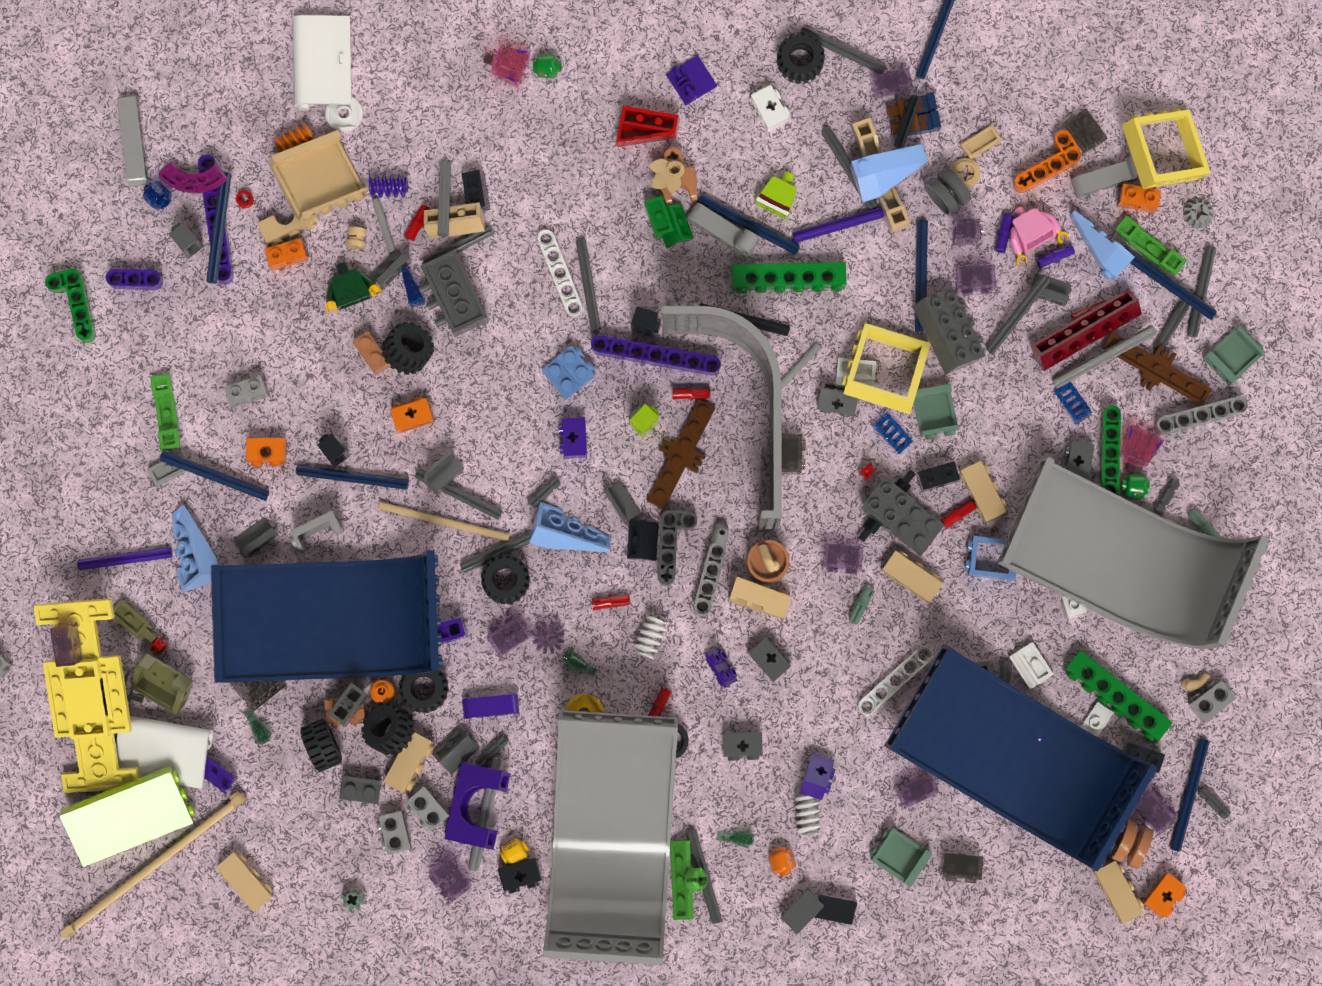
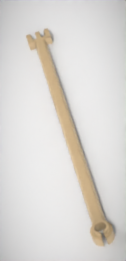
[60,791,247,938]

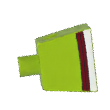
[755,171,797,220]

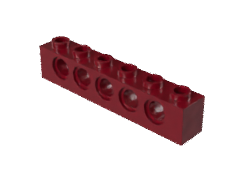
[1031,289,1142,371]

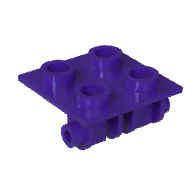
[666,55,718,106]
[705,647,738,689]

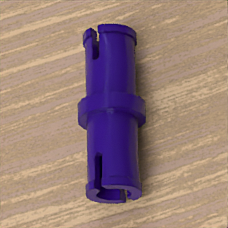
[994,213,1014,253]
[1035,243,1075,269]

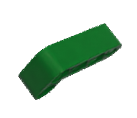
[45,269,96,343]

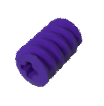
[368,174,408,198]

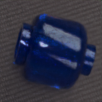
[143,181,171,210]

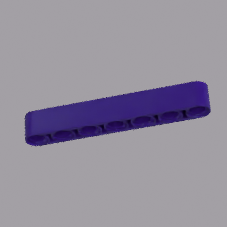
[198,154,234,285]
[591,335,721,376]

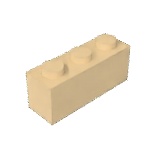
[424,202,485,239]
[959,461,1007,524]
[881,551,943,604]
[383,732,435,794]
[216,852,274,912]
[1092,860,1144,924]

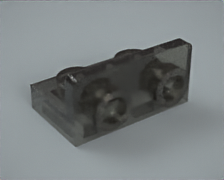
[1062,109,1107,154]

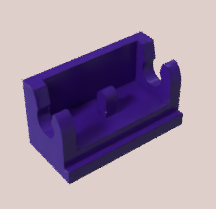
[204,755,237,794]

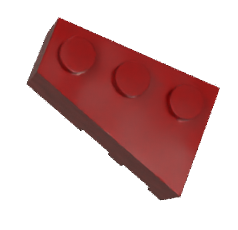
[616,106,680,147]

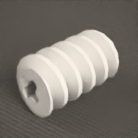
[633,616,667,660]
[795,796,821,835]

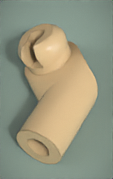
[758,545,779,572]
[1182,672,1211,692]

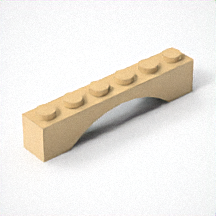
[851,118,910,233]

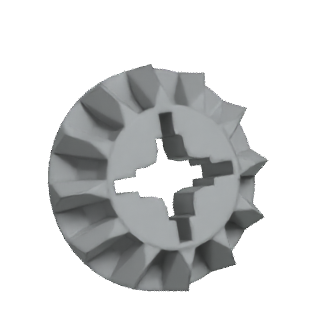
[1183,198,1214,228]

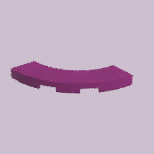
[158,162,228,194]

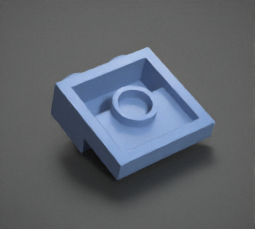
[542,345,596,400]

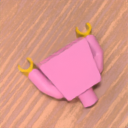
[1010,207,1069,267]

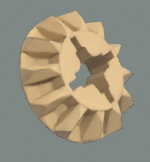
[951,158,981,188]

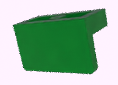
[644,196,674,241]
[662,204,694,248]

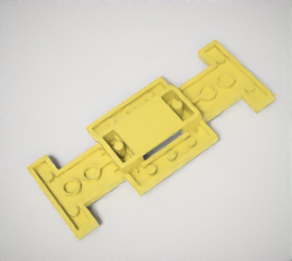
[34,598,140,793]

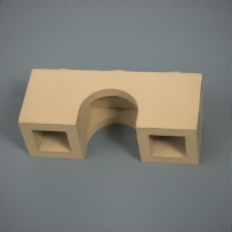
[257,214,320,247]

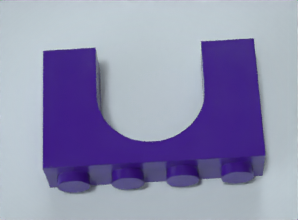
[444,763,511,850]

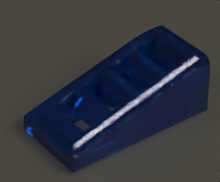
[401,267,425,308]
[1054,382,1092,425]
[872,413,913,454]

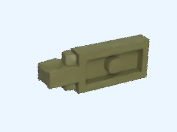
[113,599,158,643]

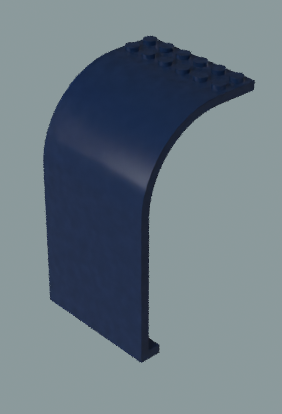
[210,550,442,683]
[884,644,1157,872]

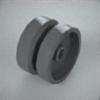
[924,167,972,217]

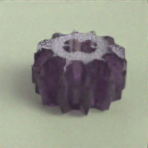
[532,622,565,654]

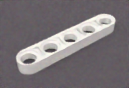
[537,229,582,317]
[858,646,933,715]

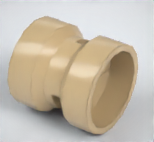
[346,227,367,250]

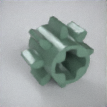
[341,888,366,912]

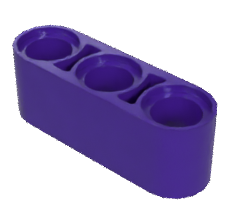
[105,269,163,290]
[462,694,519,719]

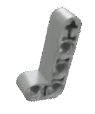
[1071,156,1139,198]
[686,203,759,259]

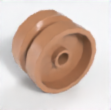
[746,540,789,585]
[1111,819,1154,869]

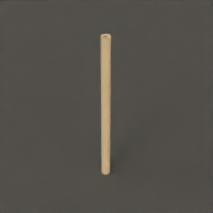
[378,502,510,542]

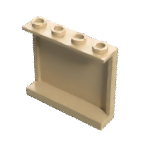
[268,130,369,222]

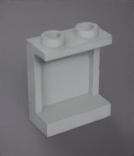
[289,510,344,552]

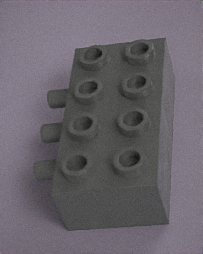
[418,250,489,337]
[913,288,986,375]

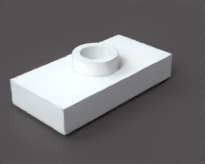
[1081,702,1114,737]

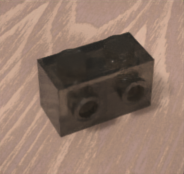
[781,434,806,475]
[941,853,983,884]

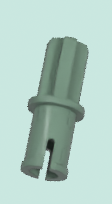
[1188,509,1220,537]
[849,586,875,624]

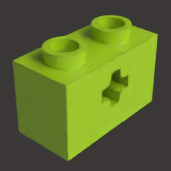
[629,404,659,439]

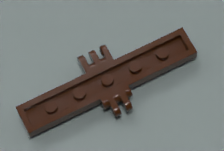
[1102,332,1212,406]
[647,399,715,510]

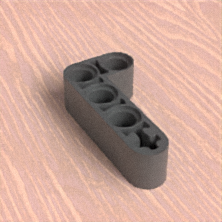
[658,510,697,587]

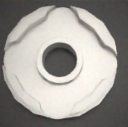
[325,96,363,132]

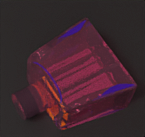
[483,47,531,89]
[1120,425,1164,473]

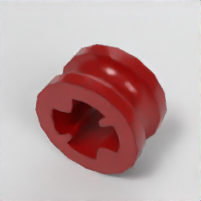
[236,190,254,209]
[859,462,877,481]
[150,637,168,656]

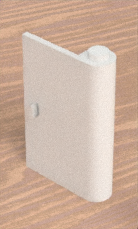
[293,15,351,111]
[116,715,214,789]

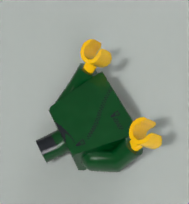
[325,262,383,315]

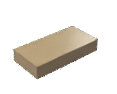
[960,125,1002,159]

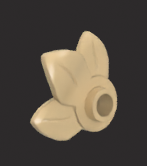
[649,159,684,194]

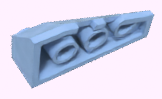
[850,144,928,203]
[1070,211,1134,281]
[529,502,611,552]
[172,506,218,592]

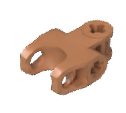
[660,147,697,206]

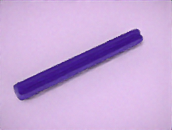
[792,207,884,243]
[77,547,173,570]

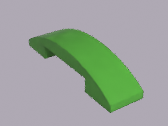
[1114,215,1187,276]
[150,374,180,451]

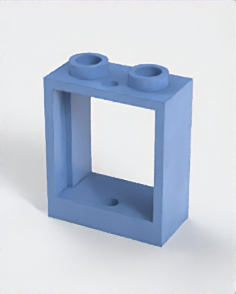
[965,536,1016,581]

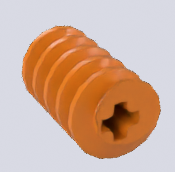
[274,123,314,153]

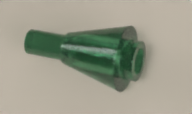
[562,649,597,676]
[244,710,272,745]
[717,830,754,849]

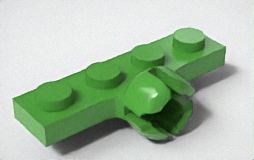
[670,840,707,920]

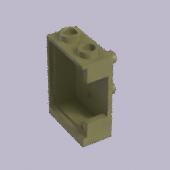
[130,654,193,715]

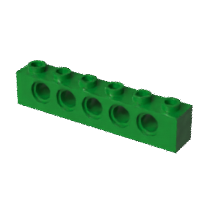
[731,262,847,293]
[1064,650,1173,742]

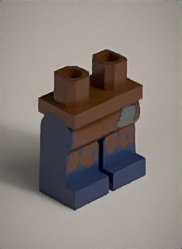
[886,92,941,136]

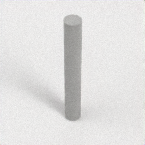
[372,198,396,253]
[781,343,821,389]

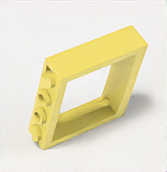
[1122,108,1210,189]
[842,323,930,414]

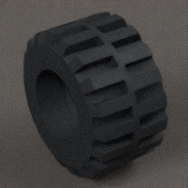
[777,32,825,84]
[381,322,434,375]
[481,554,530,605]
[399,670,449,713]
[361,702,415,755]
[300,718,342,772]

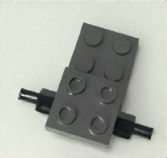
[858,469,945,556]

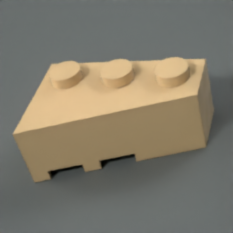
[729,577,791,620]

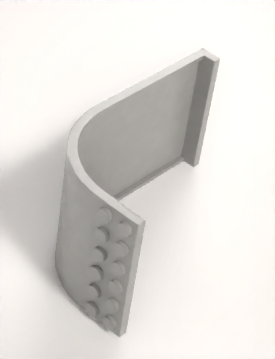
[663,303,782,531]
[997,457,1269,649]
[543,710,678,965]

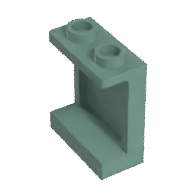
[1203,325,1265,386]
[914,383,960,440]
[870,828,932,887]

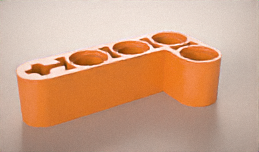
[1013,130,1081,193]

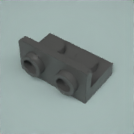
[371,249,411,289]
[339,772,382,804]

